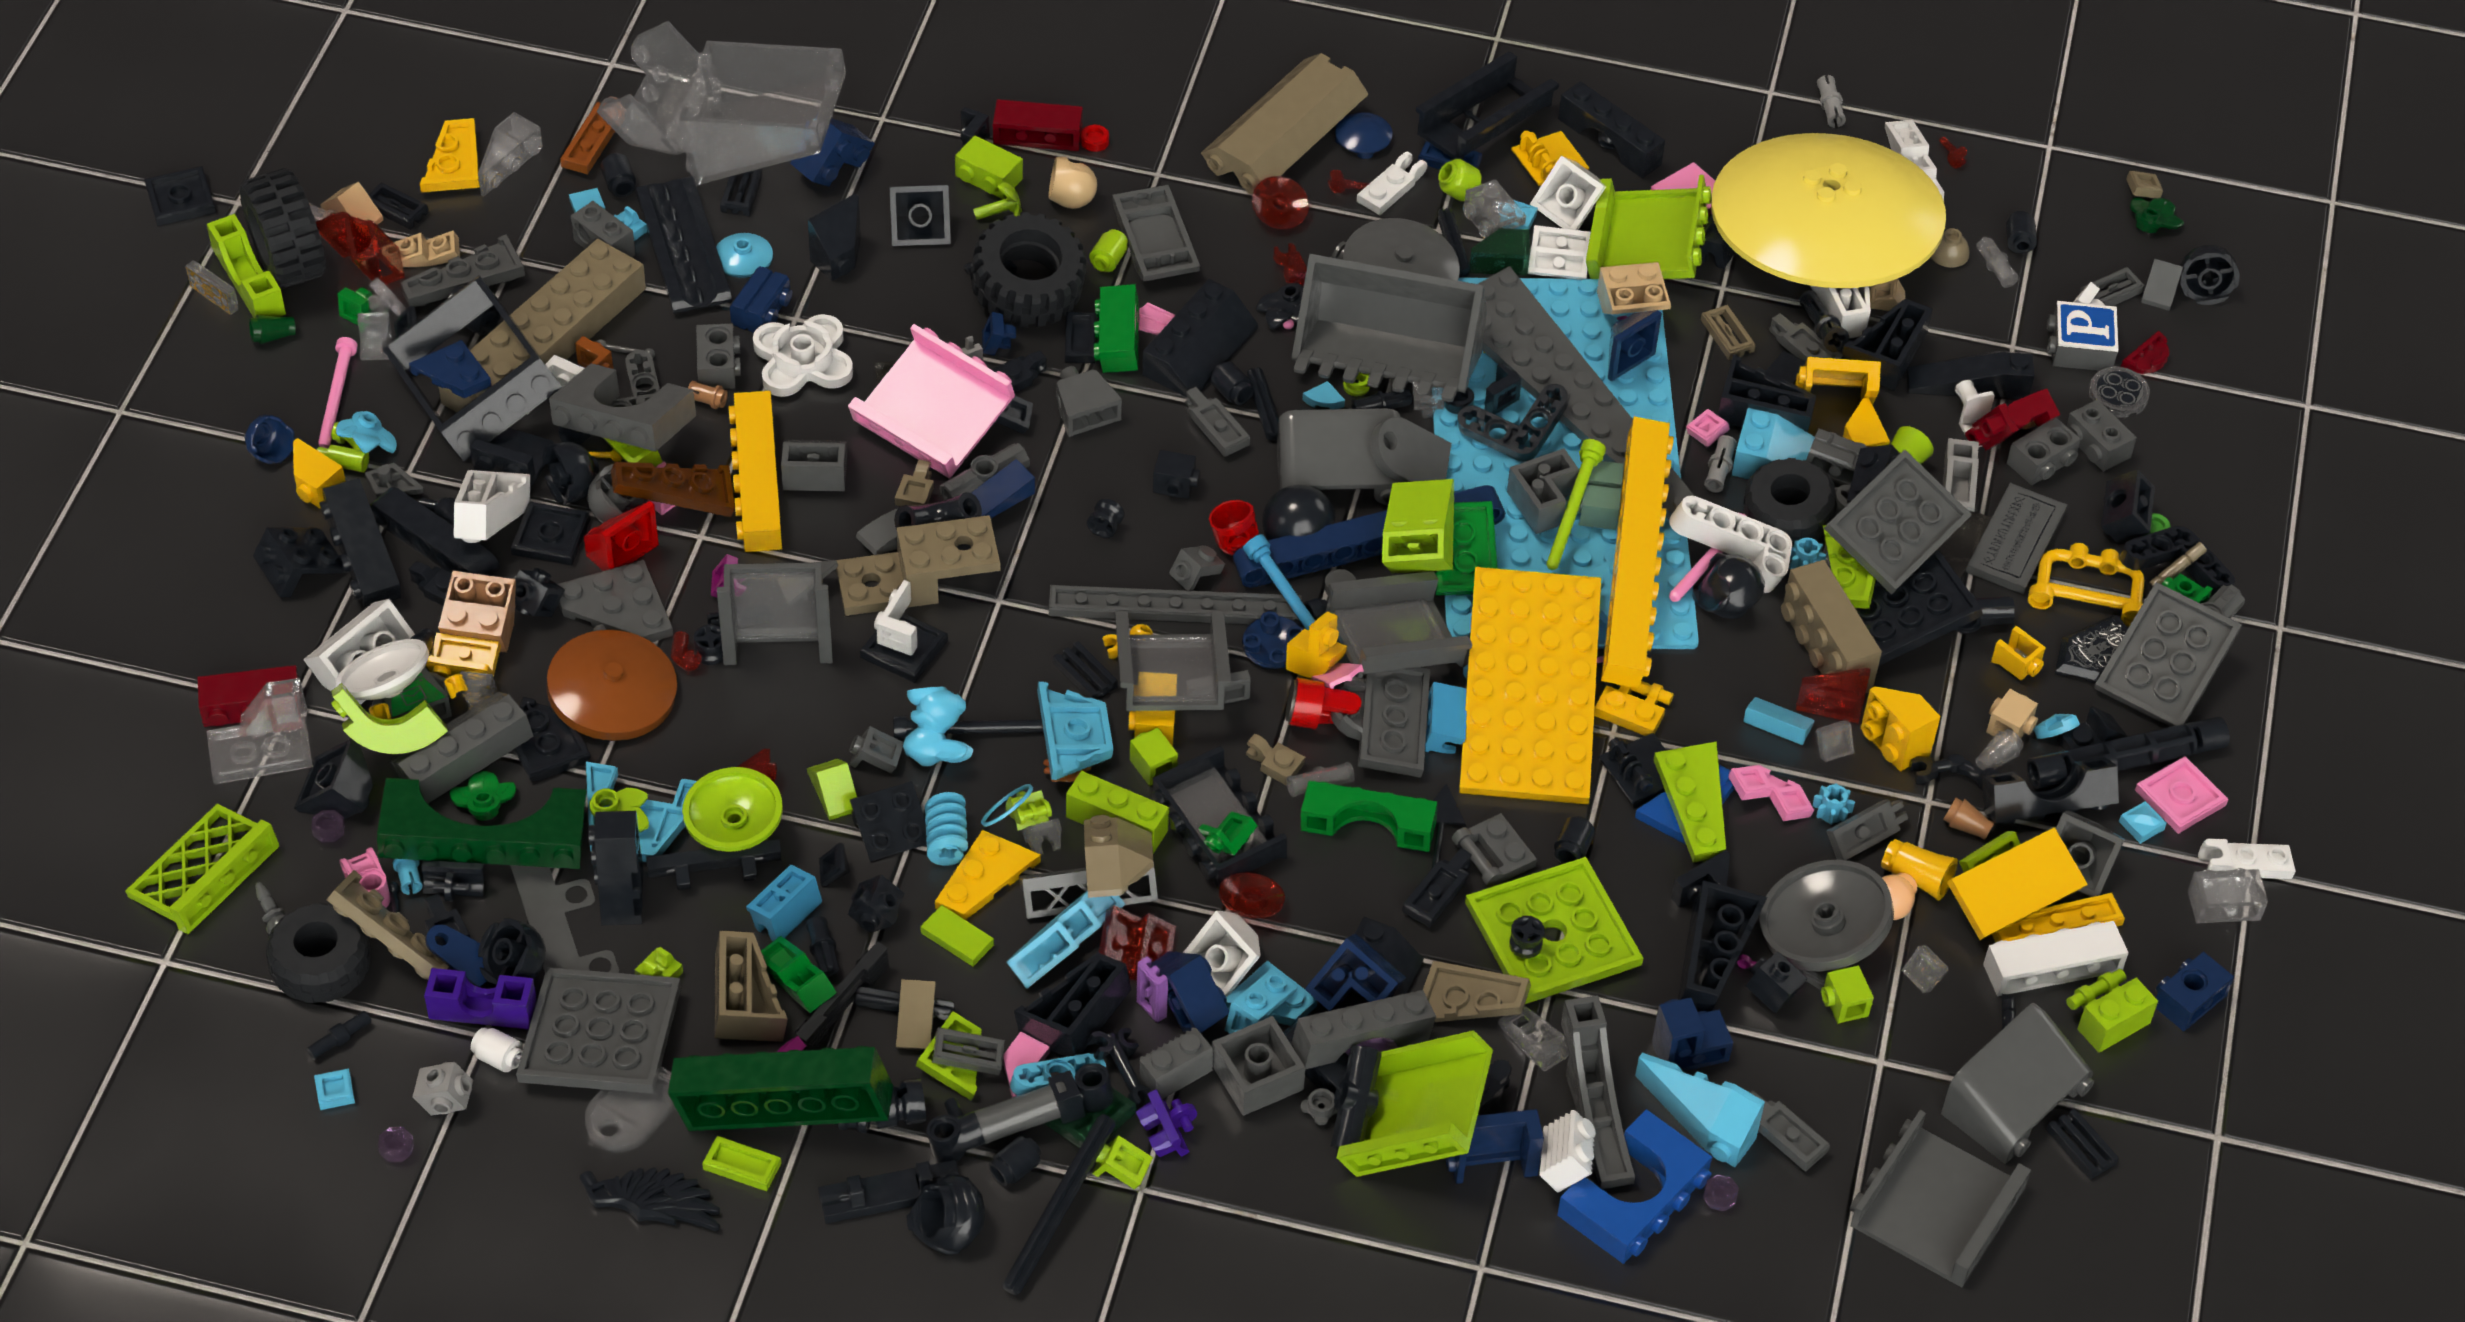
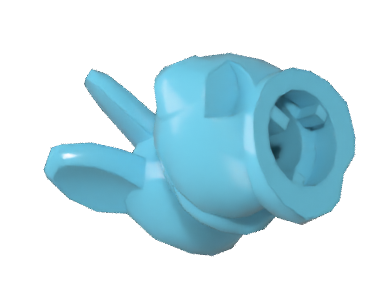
[902,687,974,766]

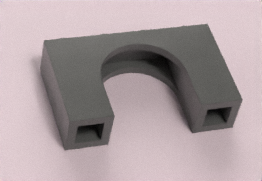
[549,363,696,452]

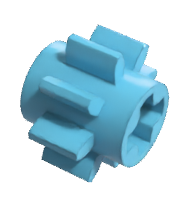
[1789,538,1827,569]
[1812,783,1855,825]

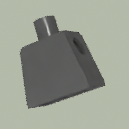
[1056,366,1122,437]

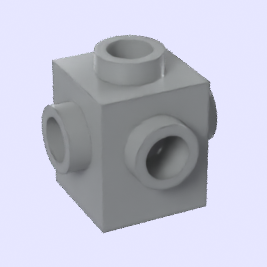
[413,1062,473,1116]

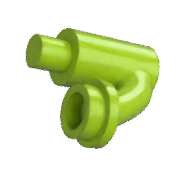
[317,422,369,473]

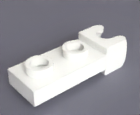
[2198,839,2296,881]

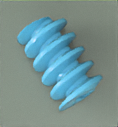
[925,792,968,866]

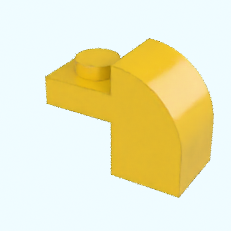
[1286,611,1347,678]

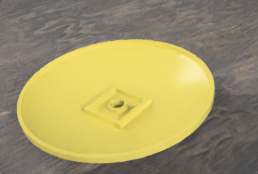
[1711,133,1946,288]

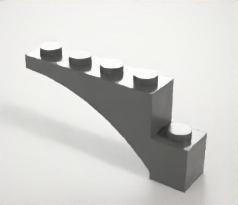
[1561,995,1635,1189]

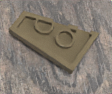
[1423,961,1531,1022]

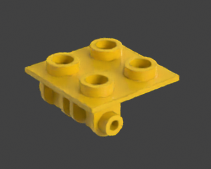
[1511,130,1589,186]

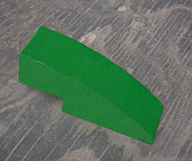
[761,936,837,1013]

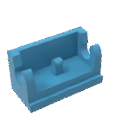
[1425,682,1467,754]
[746,865,823,941]

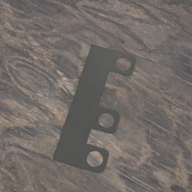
[510,865,619,973]

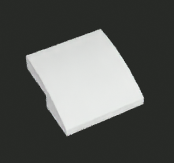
[1528,225,1591,280]

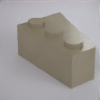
[715,931,788,1042]

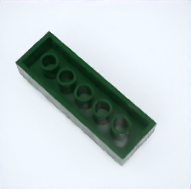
[668,1046,893,1131]

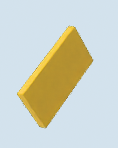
[1947,827,2088,940]

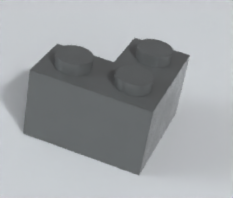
[1507,448,1579,534]

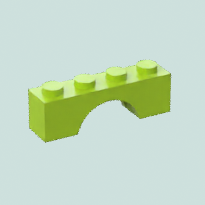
[207,214,286,318]

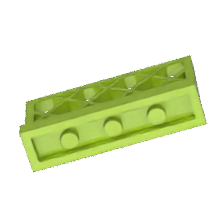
[125,803,280,934]

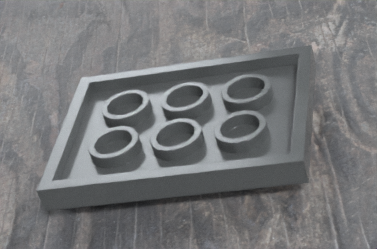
[1824,450,1972,594]
[2095,582,2242,727]

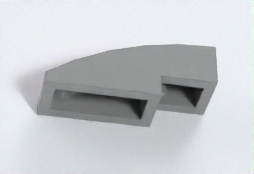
[1943,438,1979,512]

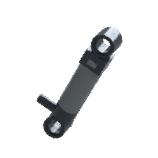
[926,1063,1114,1162]

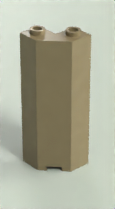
[1201,53,1369,194]

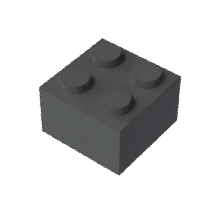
[1212,1016,1305,1116]

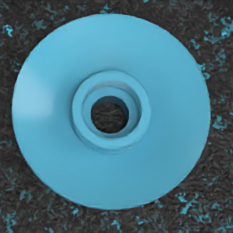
[716,233,773,278]

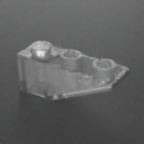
[478,112,543,196]

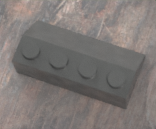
[388,692,534,804]

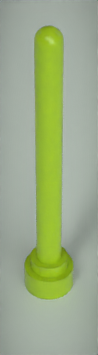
[1546,439,1606,570]

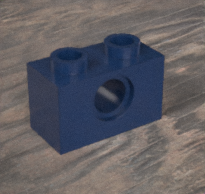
[2155,951,2234,1032]

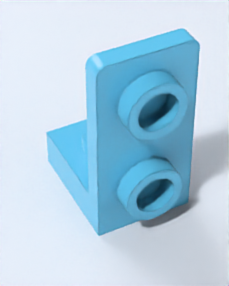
[1225,970,1297,1034]

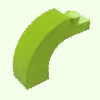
[331,683,448,754]

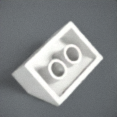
[303,599,415,705]

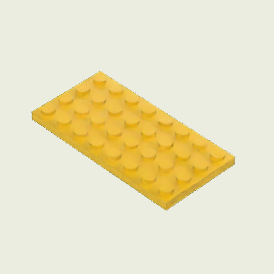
[1459,567,1601,805]

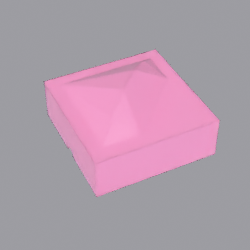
[1686,409,1730,447]

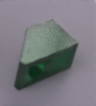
[1469,228,1530,275]

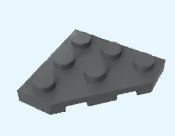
[558,560,673,642]

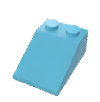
[1731,408,1815,479]

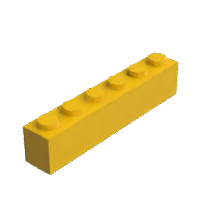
[729,391,782,552]

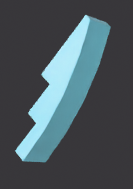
[1006,891,1125,989]

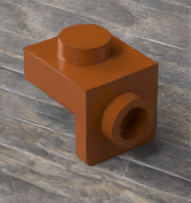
[575,336,613,369]

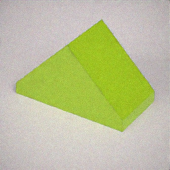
[807,759,857,820]

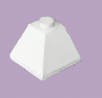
[1530,156,1606,230]
[1183,910,1261,997]

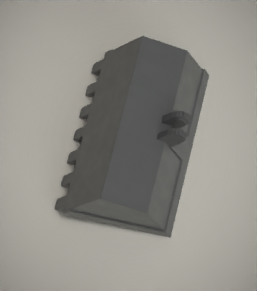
[1292,253,1487,402]

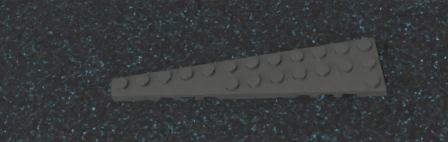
[1479,266,1694,520]

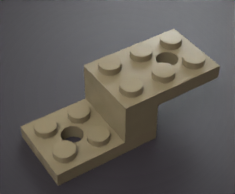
[836,515,1000,616]

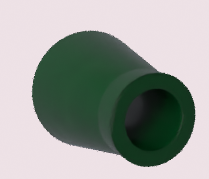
[249,315,296,344]

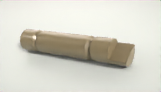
[2149,542,2207,588]

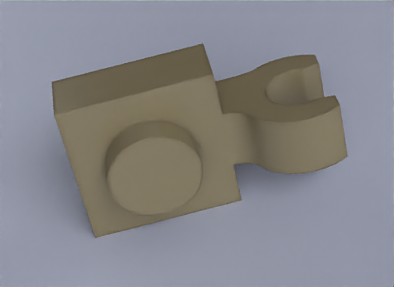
[895,459,934,506]
[1246,734,1305,786]

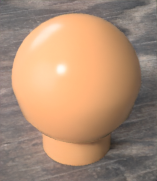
[1882,873,1917,920]

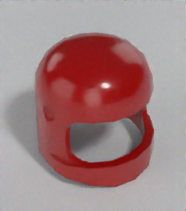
[1209,500,1259,556]

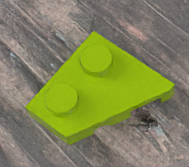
[916,1011,982,1101]

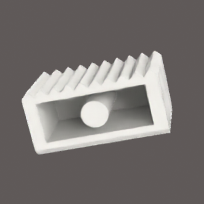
[1540,1110,1596,1192]

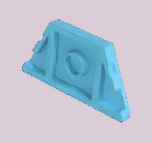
[1037,682,1114,780]

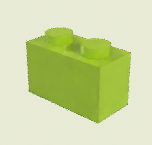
[955,136,1023,199]

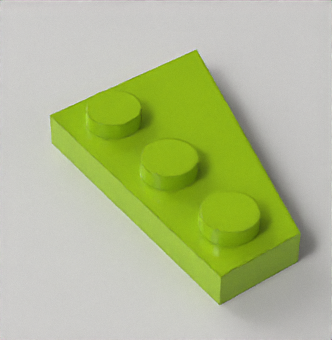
[1823,525,1876,609]

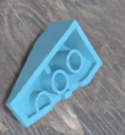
[1635,1053,1765,1167]

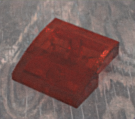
[1099,905,1176,980]

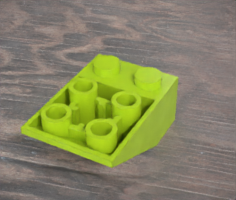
[1382,479,1454,574]

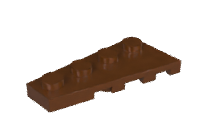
[611,462,735,517]

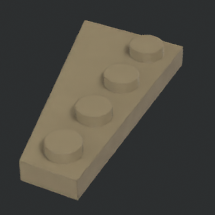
[327,870,449,980]

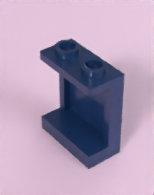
[1445,1109,1544,1184]

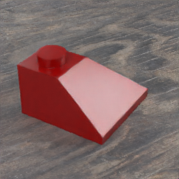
[584,501,659,571]

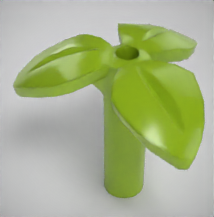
[973,182,1022,220]

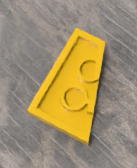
[935,830,1041,920]

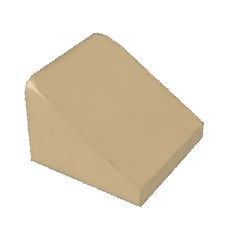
[1869,279,1905,311]

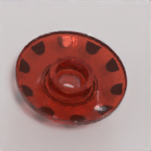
[1252,176,1309,229]
[1219,873,1285,918]

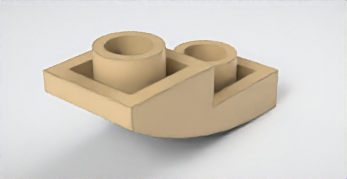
[394,230,460,267]

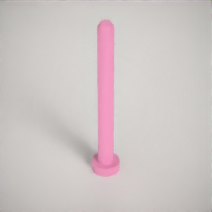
[318,337,358,448]
[1669,513,1746,602]

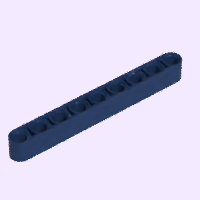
[1233,485,1506,588]

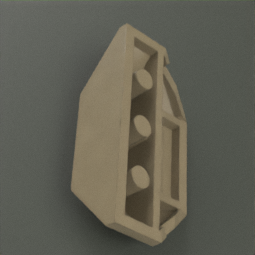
[1084,815,1154,898]

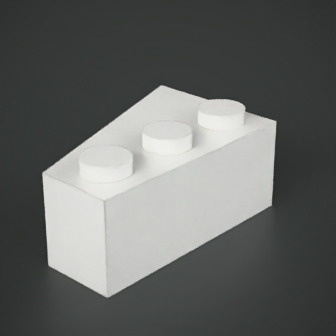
[1811,286,1871,339]
[454,470,530,543]

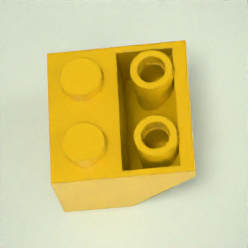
[1860,686,1941,772]

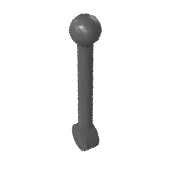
[595,339,655,359]

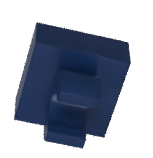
[982,312,1016,356]

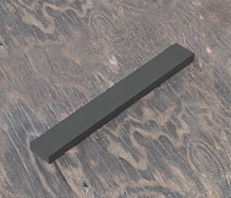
[1049,585,1302,627]

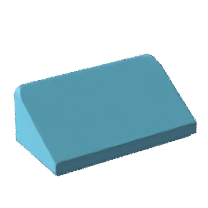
[1743,697,1815,745]

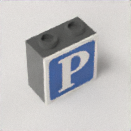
[2047,301,2118,372]

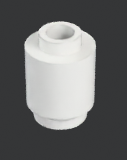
[471,1028,523,1072]

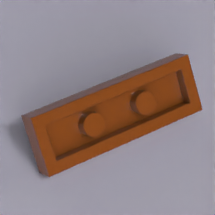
[560,102,624,175]

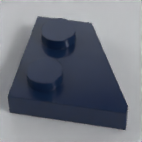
[409,340,492,398]

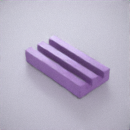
[1136,956,1168,1023]

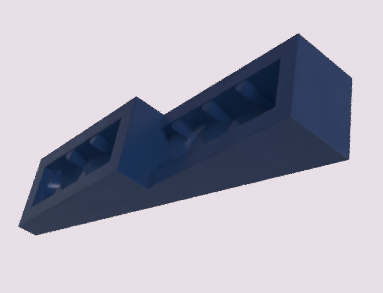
[971,459,1035,518]

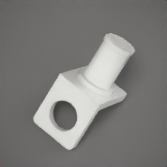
[1955,380,1995,447]

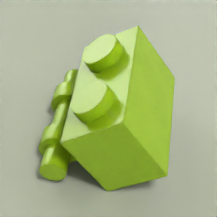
[2066,969,2158,1053]

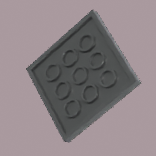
[516,967,682,1094]

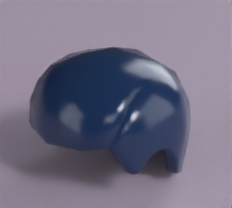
[244,414,295,464]

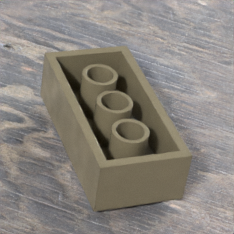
[1781,560,1882,702]

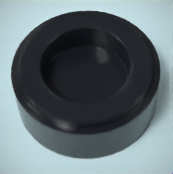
[1443,387,1474,414]

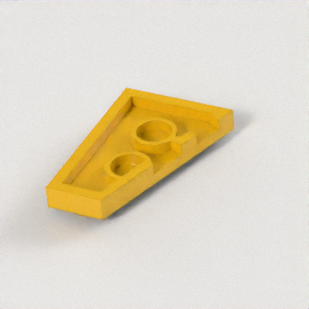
[419,118,480,193]

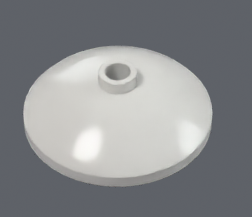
[335,639,429,700]

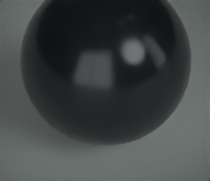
[1262,484,1336,541]

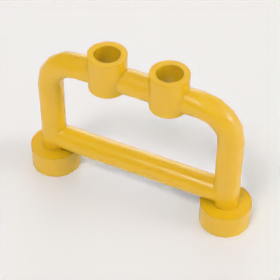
[2028,543,2145,627]

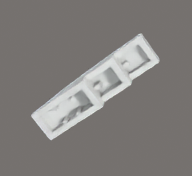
[1885,120,1945,201]

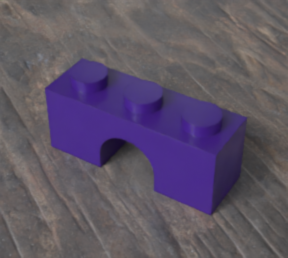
[424,968,537,1029]

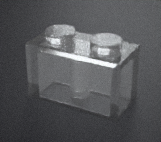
[2188,868,2268,923]

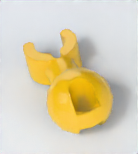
[1102,624,1153,659]

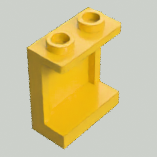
[1796,357,1881,405]

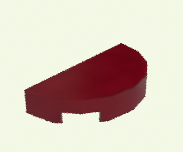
[2121,330,2170,374]

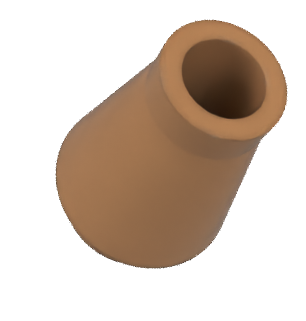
[1943,798,1994,840]

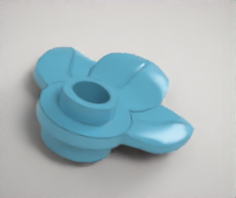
[336,411,397,454]

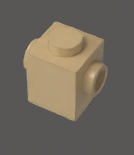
[1986,689,2038,747]

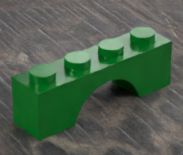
[1301,780,1437,852]

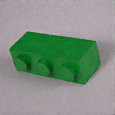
[1094,284,1140,373]

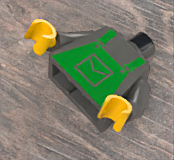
[369,667,468,720]

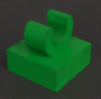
[338,287,373,328]

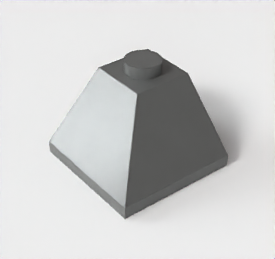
[2056,810,2125,897]

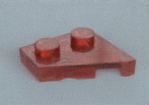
[1796,668,1871,724]

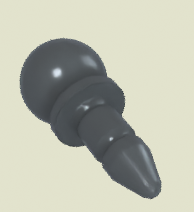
[255,882,285,935]

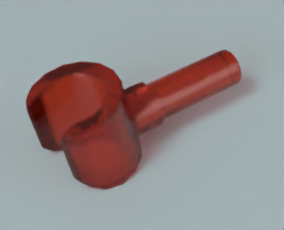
[1939,137,1967,168]
[1327,170,1370,193]

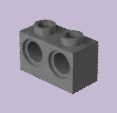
[571,201,636,257]
[696,323,741,389]
[2006,418,2081,485]

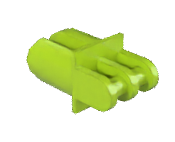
[1006,790,1052,831]

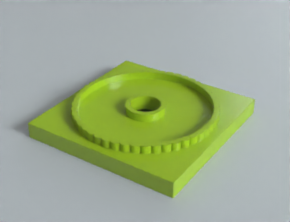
[1465,857,1643,1004]

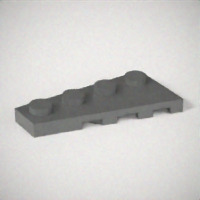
[400,234,525,307]

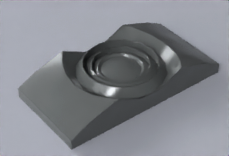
[1112,185,1200,282]

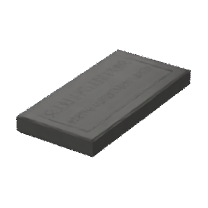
[1966,483,2067,595]

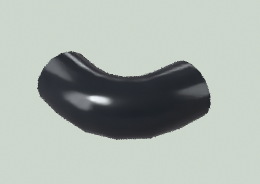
[894,492,982,530]

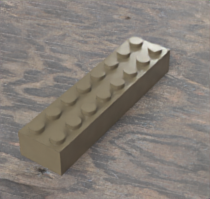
[438,238,646,412]

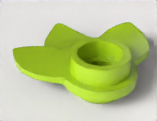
[589,787,649,833]

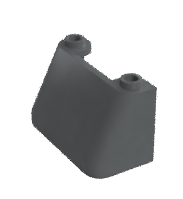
[1277,408,1400,505]
[1941,1003,2094,1164]

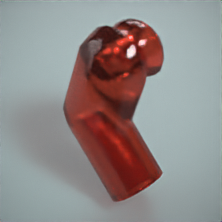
[670,631,702,671]

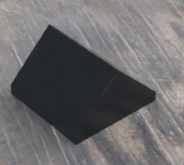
[890,185,951,246]

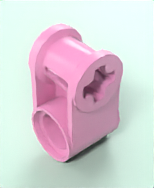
[339,847,391,908]

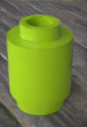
[1089,229,1128,272]

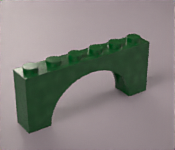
[377,778,586,869]

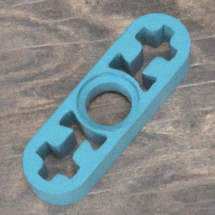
[1010,1053,1106,1096]

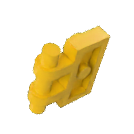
[1594,681,1674,736]

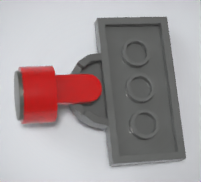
[1286,667,1430,778]

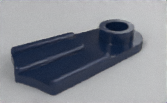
[425,925,487,987]

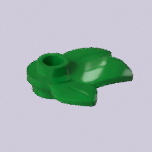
[450,771,516,821]

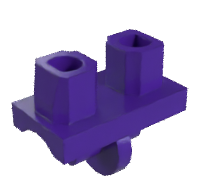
[1136,1089,1198,1157]

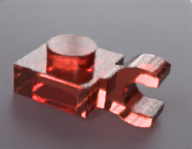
[1273,243,1307,287]

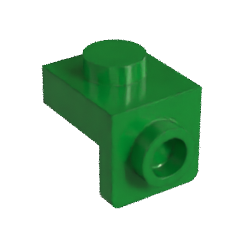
[1198,811,1258,856]

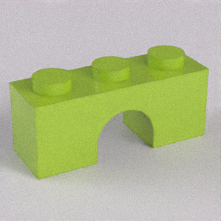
[1066,771,1169,854]

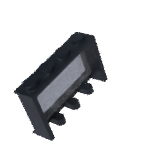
[1151,746,1287,889]

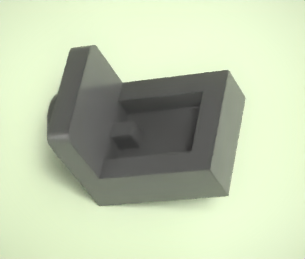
[1169,545,1225,591]

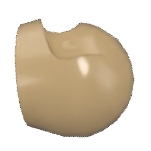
[1049,157,1097,209]

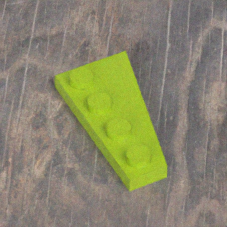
[1654,741,1726,863]

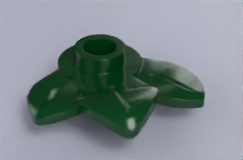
[2130,197,2184,233]

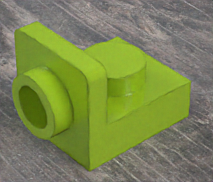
[1092,1135,1153,1189]

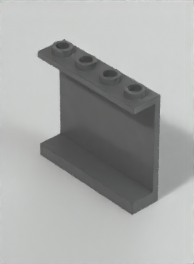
[1850,1110,2031,1288]

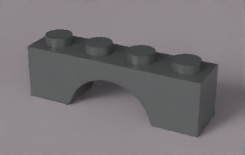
[1291,990,1436,1069]

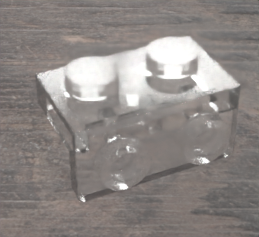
[1463,179,1526,247]

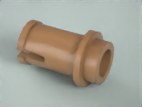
[688,381,728,409]

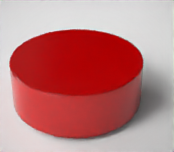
[1081,124,1109,152]

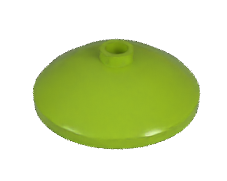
[682,767,783,852]

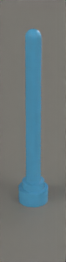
[1243,534,1315,630]

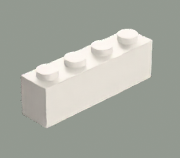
[1983,921,2129,997]

